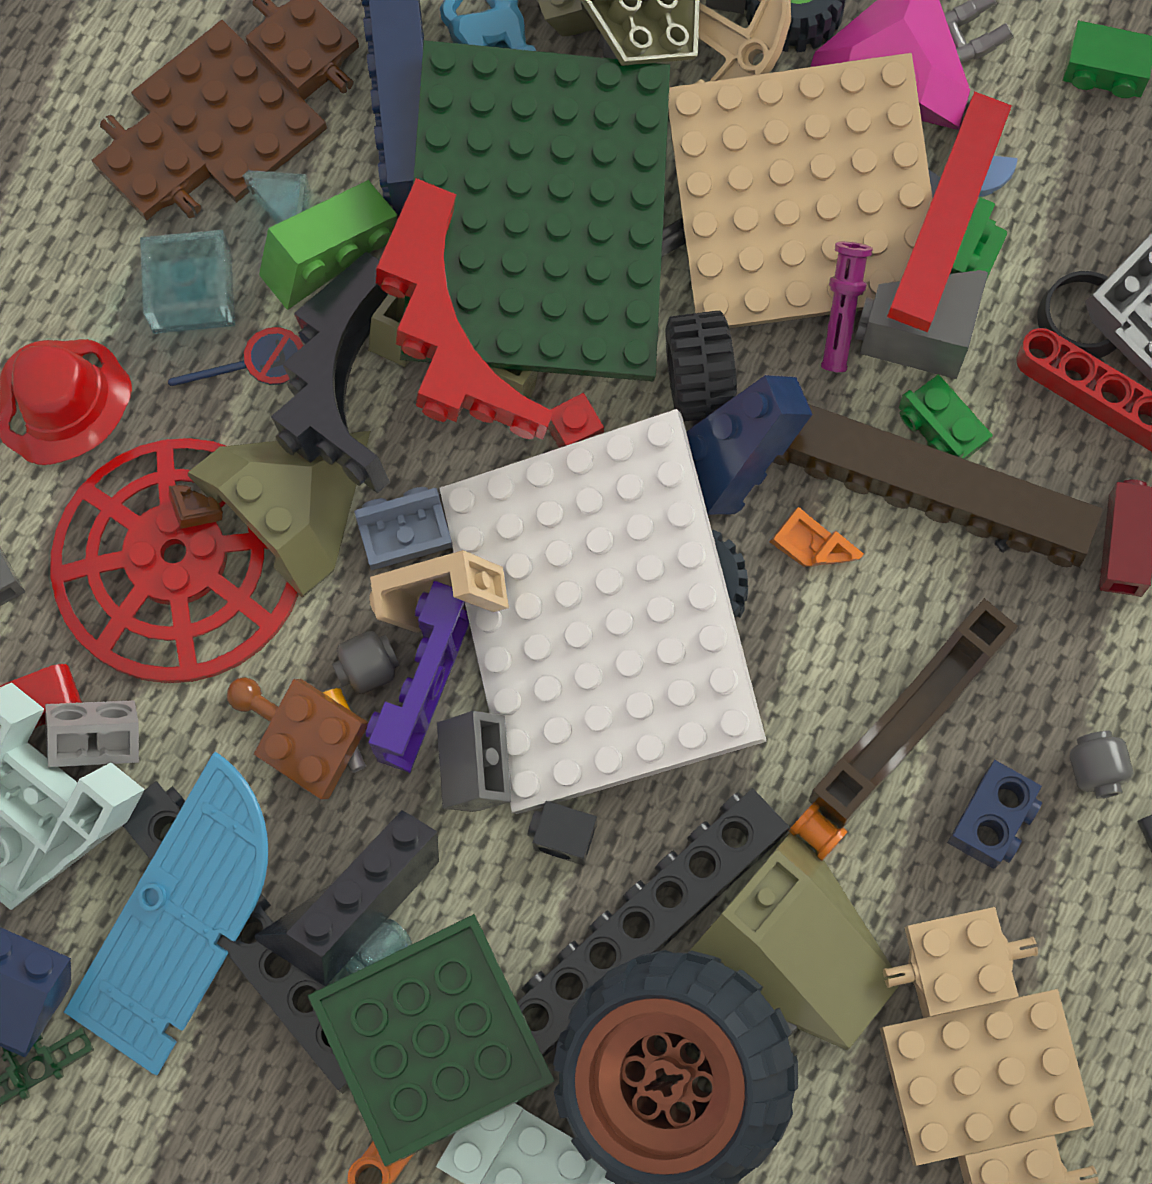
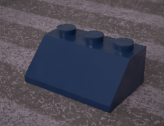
[0,927,72,1058]

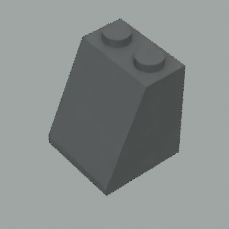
[855,270,988,379]

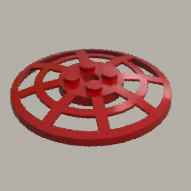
[50,438,299,683]

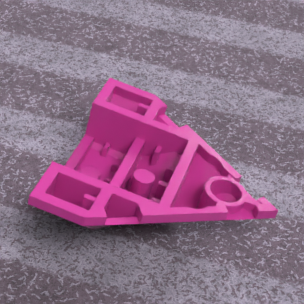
[810,0,970,130]

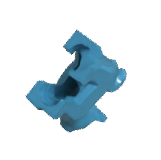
[440,0,536,51]

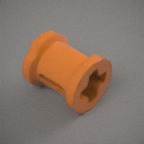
[788,802,848,861]

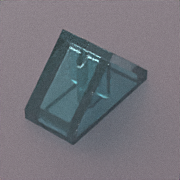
[243,170,311,224]

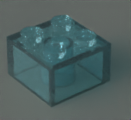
[140,230,235,334]

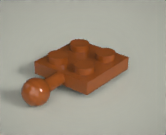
[227,677,369,800]

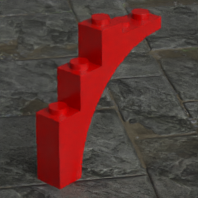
[375,178,553,440]

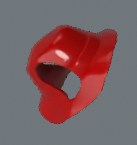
[0,339,132,465]

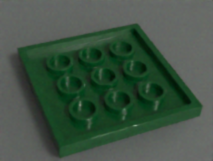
[308,914,555,1167]

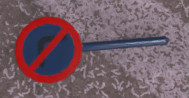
[168,327,304,386]

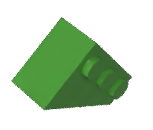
[259,180,397,310]

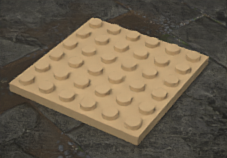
[668,53,933,328]

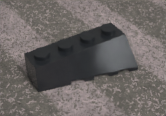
[255,810,439,986]

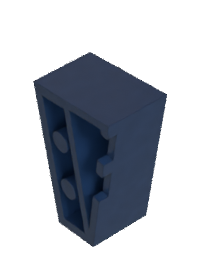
[686,375,813,515]

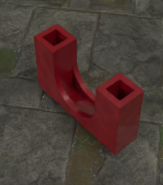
[1099,479,1152,597]

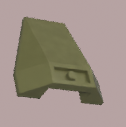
[581,0,700,65]
[689,833,899,1050]

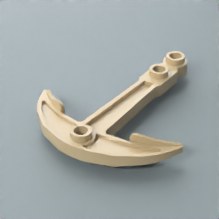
[668,0,791,117]

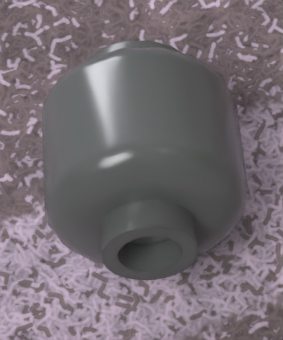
[332,630,400,694]
[1070,731,1134,799]

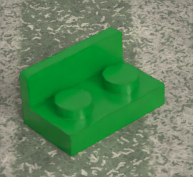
[950,197,1007,281]
[898,374,993,460]

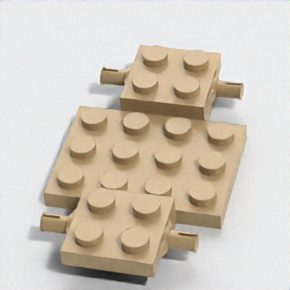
[880,907,1099,1184]

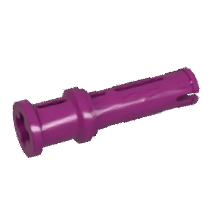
[821,241,873,372]

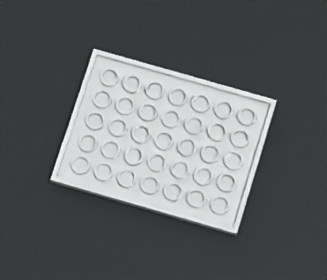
[439,409,767,814]

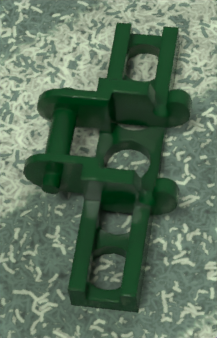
[0,1028,94,1106]

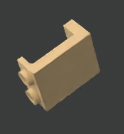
[370,550,509,632]

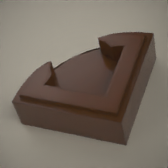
[169,485,223,529]

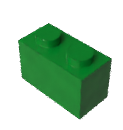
[1062,20,1152,98]

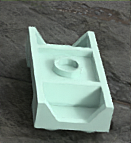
[436,1103,615,1184]

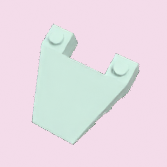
[0,683,145,910]

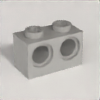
[45,700,139,767]

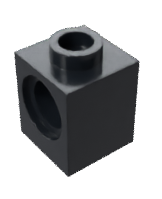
[527,801,597,866]

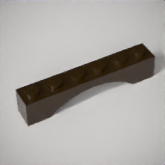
[808,598,1018,828]

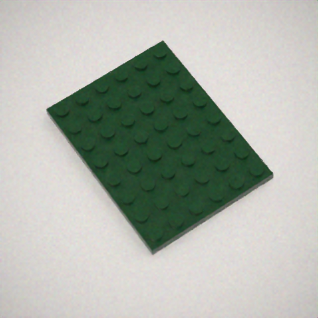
[400,40,670,382]

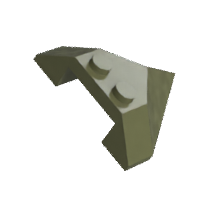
[188,431,371,598]

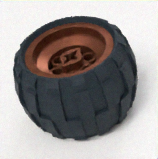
[553,950,798,1184]

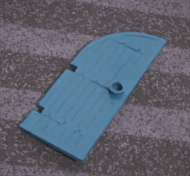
[64,752,268,1075]

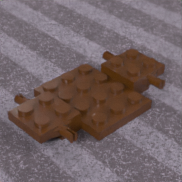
[91,0,359,221]

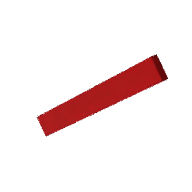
[887,91,1012,332]

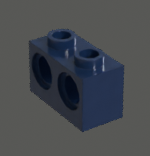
[947,759,1042,869]

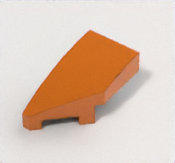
[769,507,864,567]

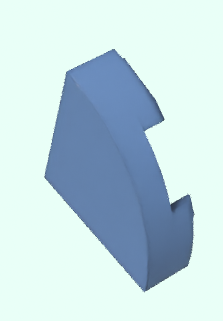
[978,156,1018,197]

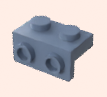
[354,487,453,570]

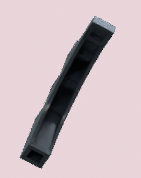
[271,251,390,494]

